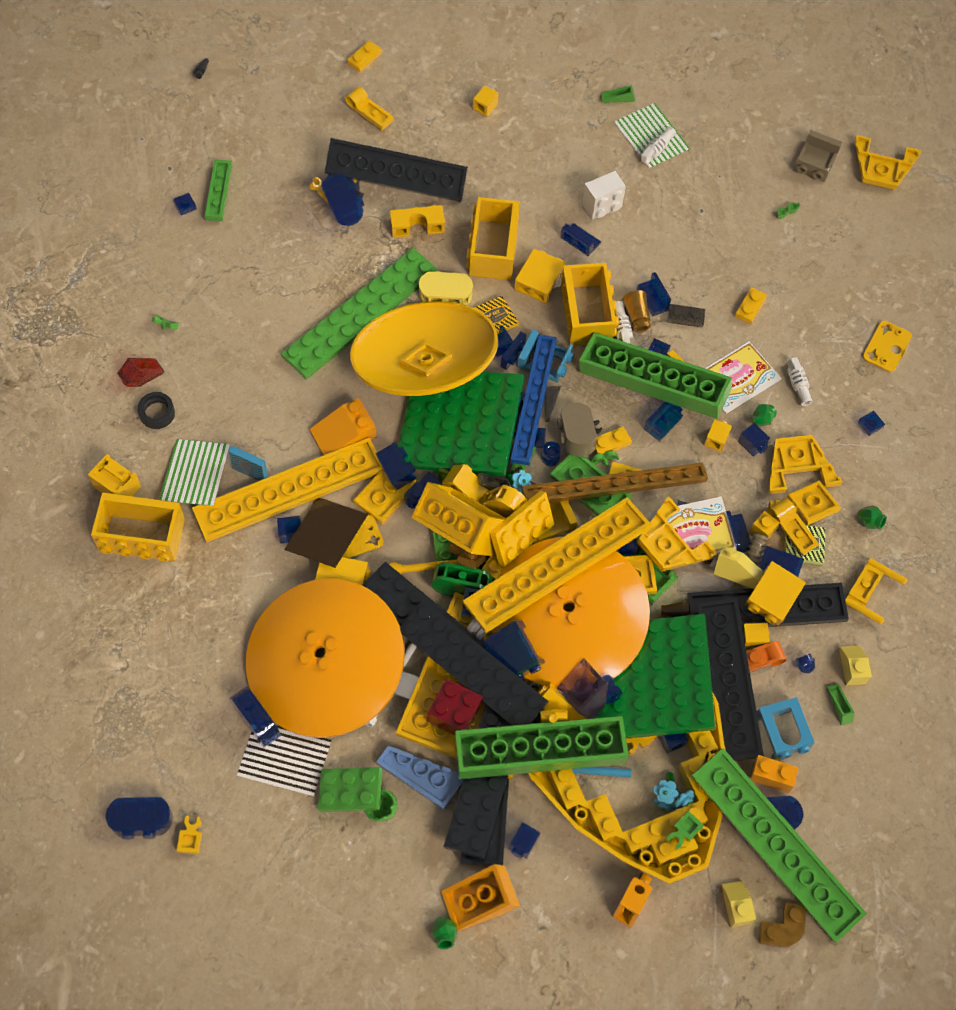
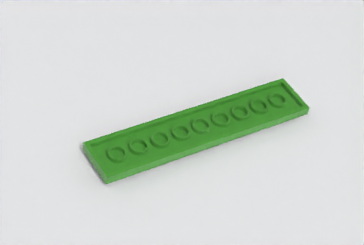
[281,248,438,380]
[691,748,867,943]

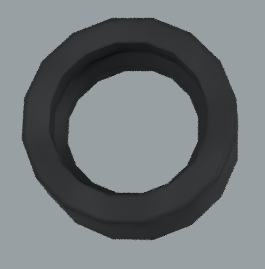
[137,392,175,429]

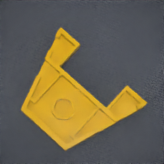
[854,135,922,190]
[768,435,842,494]
[637,497,718,571]

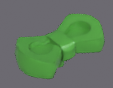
[152,315,179,330]

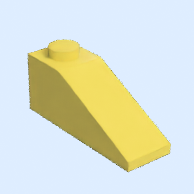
[714,546,764,589]

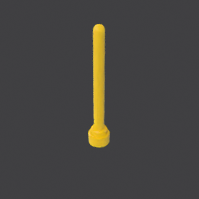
[390,559,463,575]

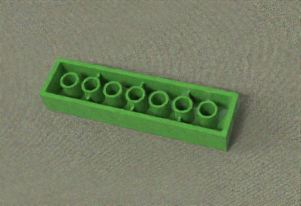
[579,332,732,419]
[455,716,629,779]

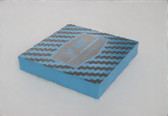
[228,446,268,481]

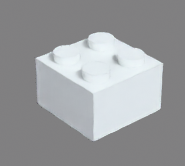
[582,171,626,220]

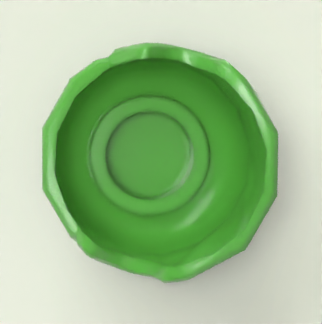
[365,789,398,822]

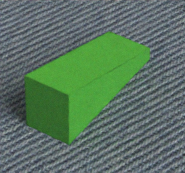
[601,85,636,103]
[827,683,854,725]

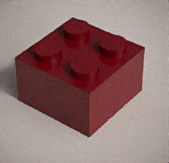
[426,678,483,735]

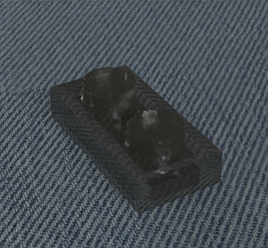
[667,304,705,328]

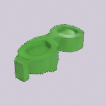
[776,202,800,219]
[591,451,619,466]

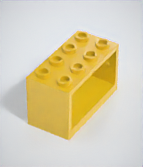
[466,197,520,280]
[561,263,619,346]
[411,482,506,556]
[91,492,185,562]

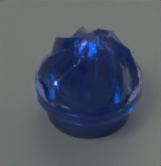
[796,653,815,674]

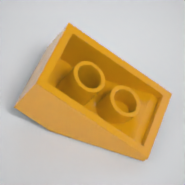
[310,398,377,455]
[441,864,520,932]

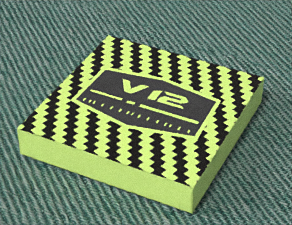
[784,525,825,565]

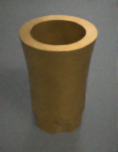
[622,291,651,333]

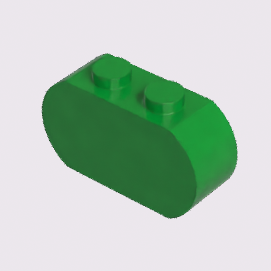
[431,562,493,597]

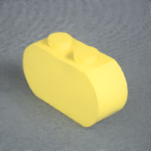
[419,271,473,305]

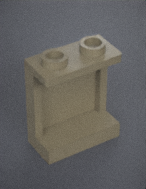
[793,130,842,182]

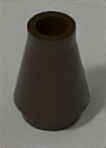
[661,601,689,618]

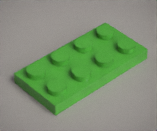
[550,454,632,516]

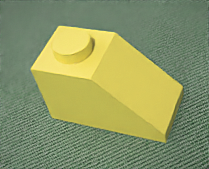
[839,645,872,686]
[721,881,756,927]

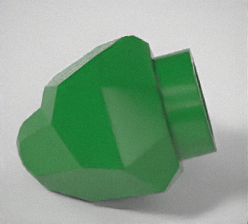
[752,404,777,427]
[857,505,887,530]
[431,916,457,950]

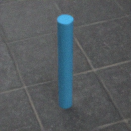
[572,767,632,778]

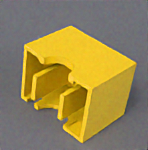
[88,454,141,497]

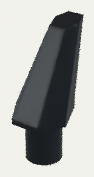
[193,58,209,79]

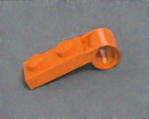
[746,641,787,672]

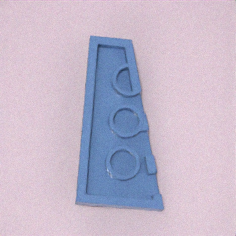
[376,746,463,810]

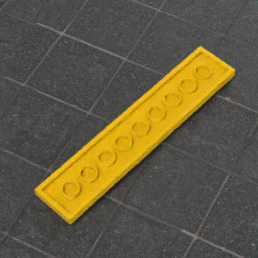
[192,437,385,543]
[463,497,651,633]

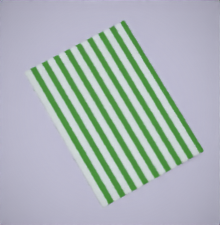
[614,103,690,168]
[159,439,230,506]

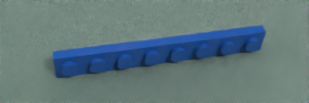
[511,335,557,466]

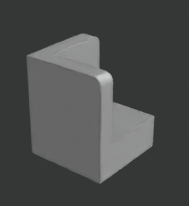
[394,671,419,704]

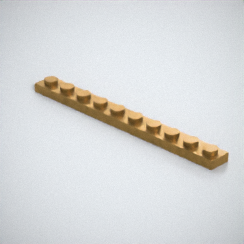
[521,462,708,503]

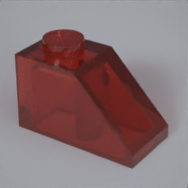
[117,358,165,387]

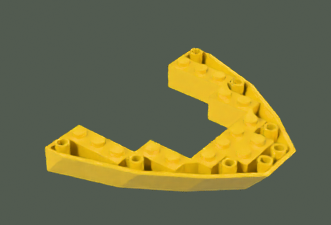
[527,691,725,884]

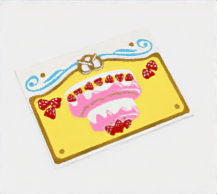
[705,341,782,413]
[649,496,736,553]

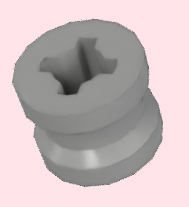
[467,619,488,640]

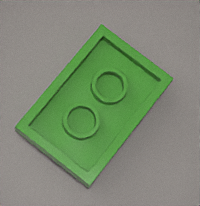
[318,767,383,812]

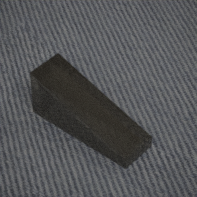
[545,386,561,422]
[478,473,510,491]

